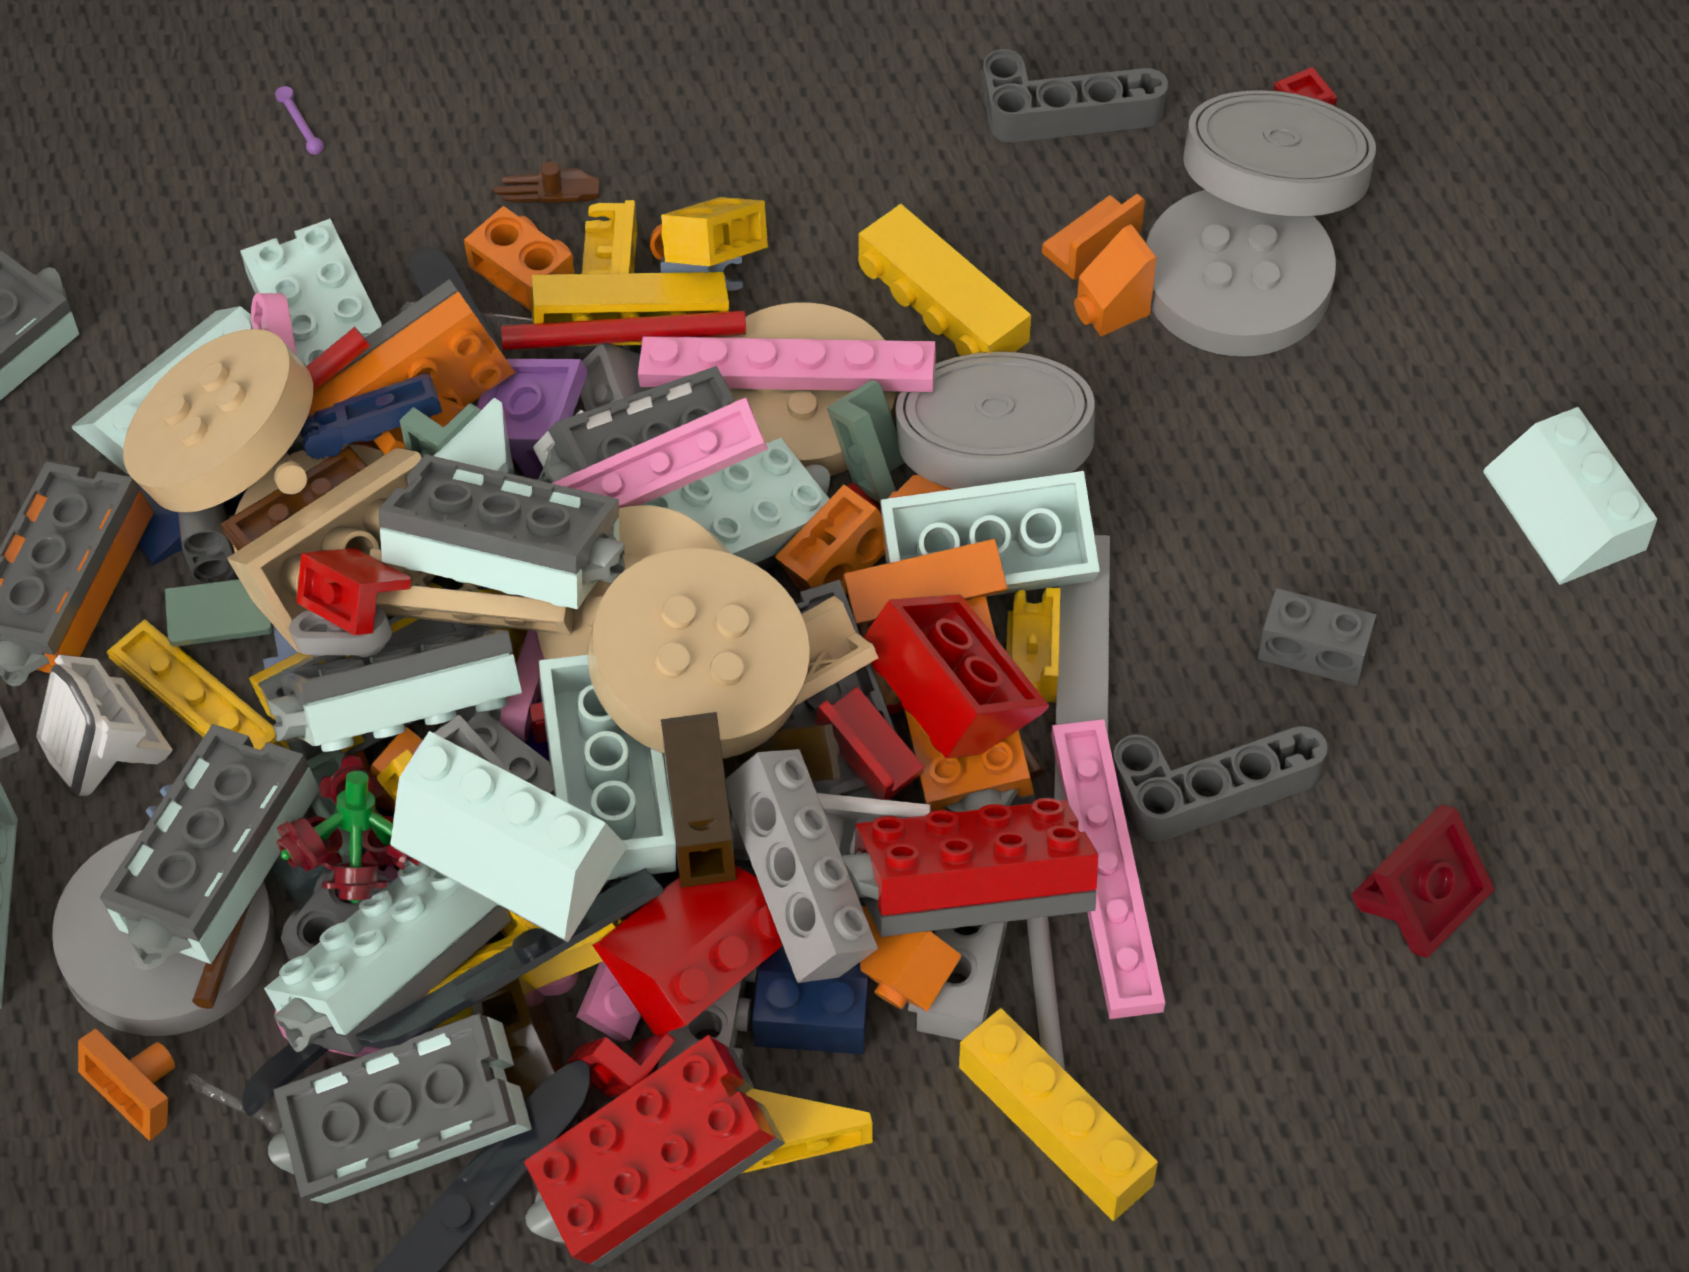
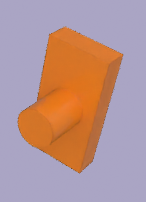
[78,1028,175,1141]

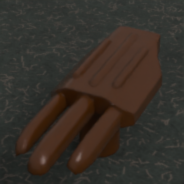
[493,161,600,203]

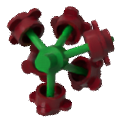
[276,755,421,903]

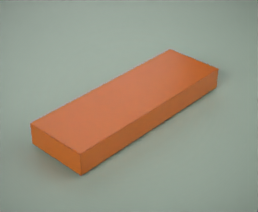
[843,539,1007,626]

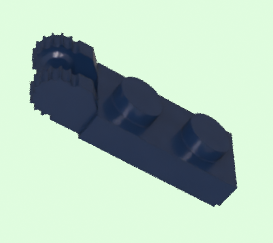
[300,373,442,460]

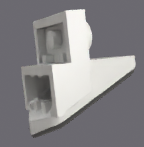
[36,655,173,796]

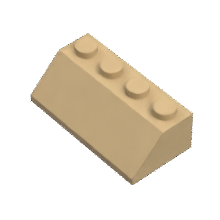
[227,448,422,652]

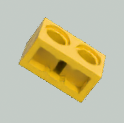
[661,197,768,266]

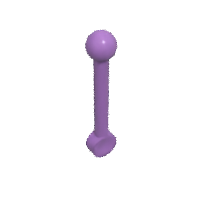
[275,86,324,155]

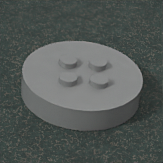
[1183,90,1376,216]
[1146,190,1336,356]
[896,352,1095,489]
[52,830,276,1036]

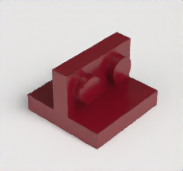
[1351,804,1495,958]

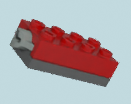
[842,798,1098,937]
[524,1035,785,1268]

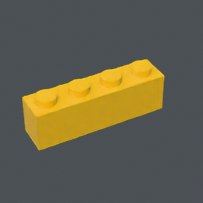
[858,204,1031,356]
[532,272,729,346]
[959,1008,1158,1221]

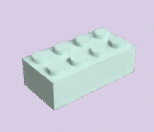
[539,655,676,880]

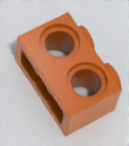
[464,206,574,312]
[775,485,885,595]

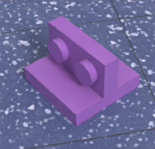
[477,359,588,479]

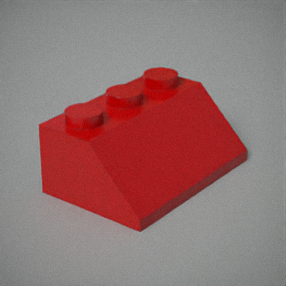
[863,594,1049,759]
[592,865,783,1036]

